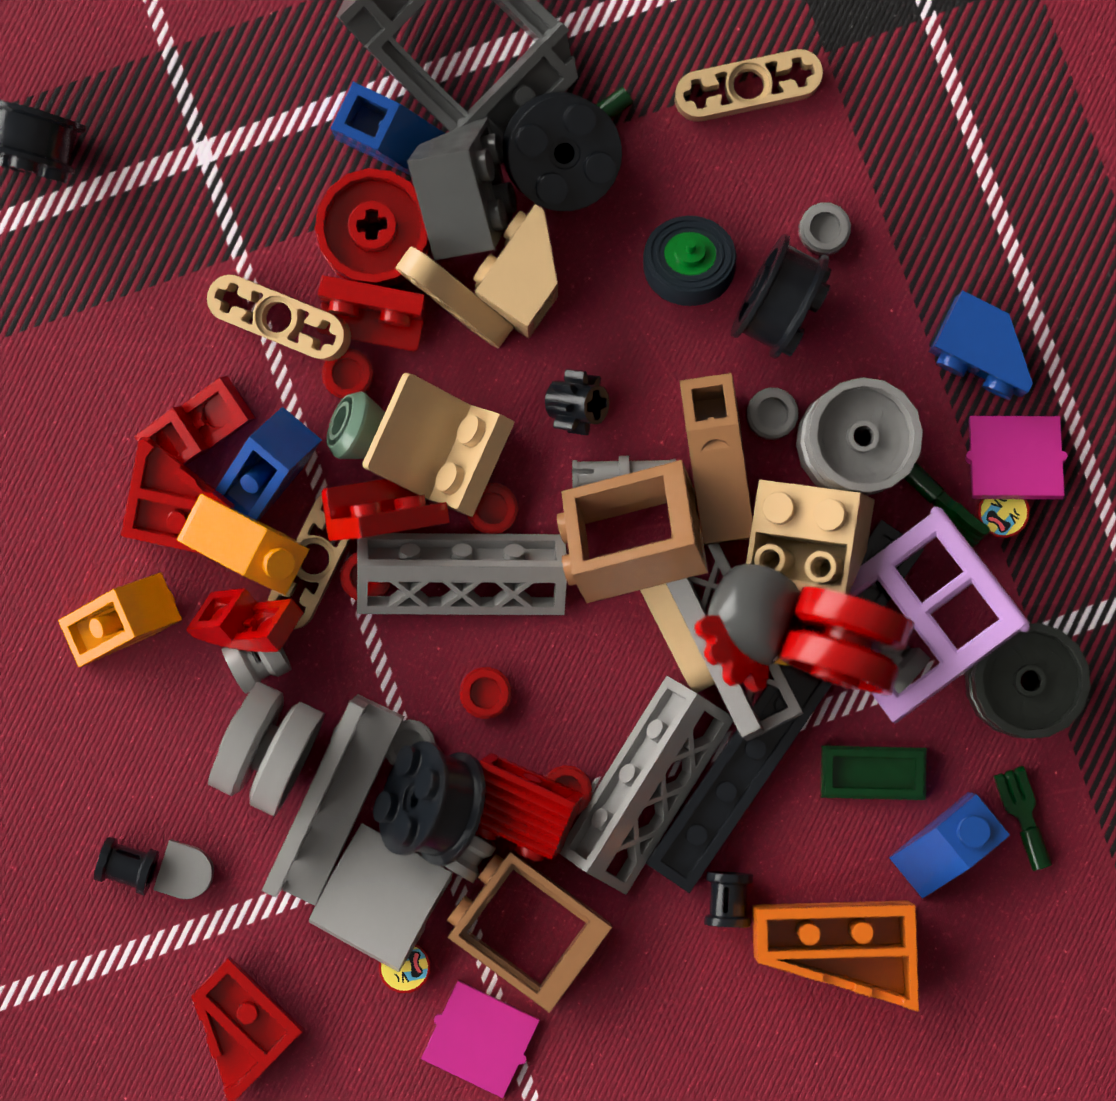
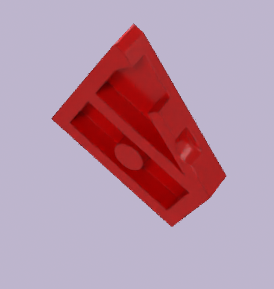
[121,437,235,554]
[191,957,304,1101]

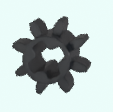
[545,369,609,435]

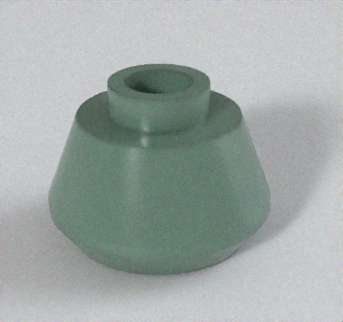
[326,391,385,459]

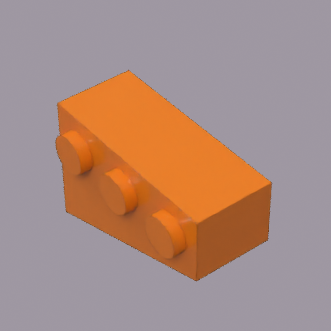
[752,900,919,1012]

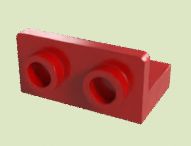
[317,275,428,352]
[321,479,450,541]

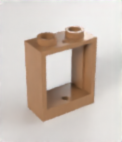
[557,460,708,603]
[446,850,612,1013]

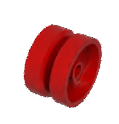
[315,168,431,289]
[779,586,914,695]

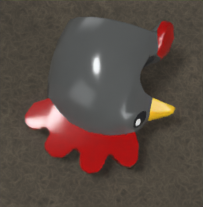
[694,564,800,692]

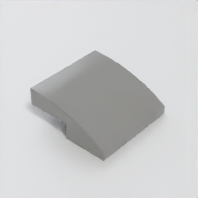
[309,823,452,972]

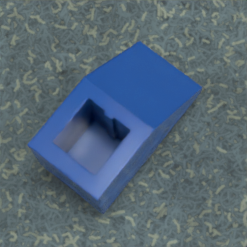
[330,81,445,176]
[928,290,1033,400]

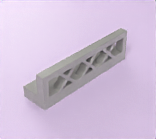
[357,533,567,615]
[666,538,804,742]
[559,676,733,895]
[262,694,405,906]

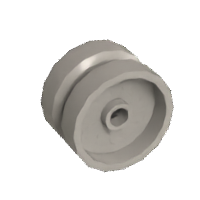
[796,377,923,496]
[207,682,325,816]

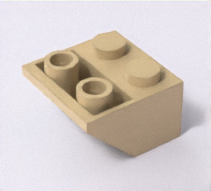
[473,204,558,339]
[746,480,875,595]

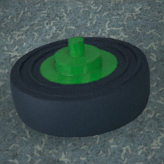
[643,216,737,306]

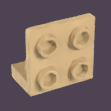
[363,373,515,517]

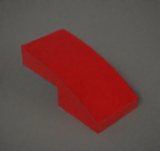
[134,376,255,466]
[186,588,304,652]

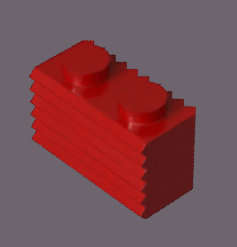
[475,753,584,862]

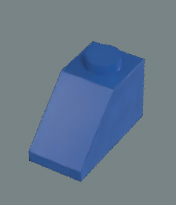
[215,407,322,521]
[888,792,1010,898]

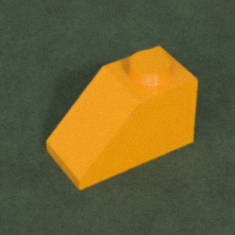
[177,493,310,596]
[58,572,182,667]

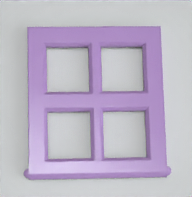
[849,506,1030,724]

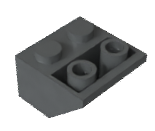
[407,118,517,260]

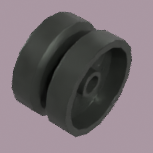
[965,623,1091,739]

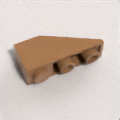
[680,373,753,545]

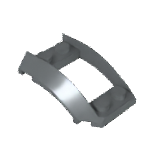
[336,0,578,141]

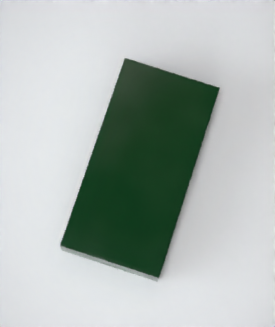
[820,745,927,800]

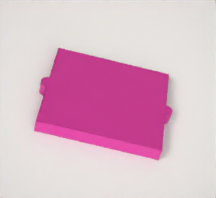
[965,416,1068,499]
[421,980,540,1098]

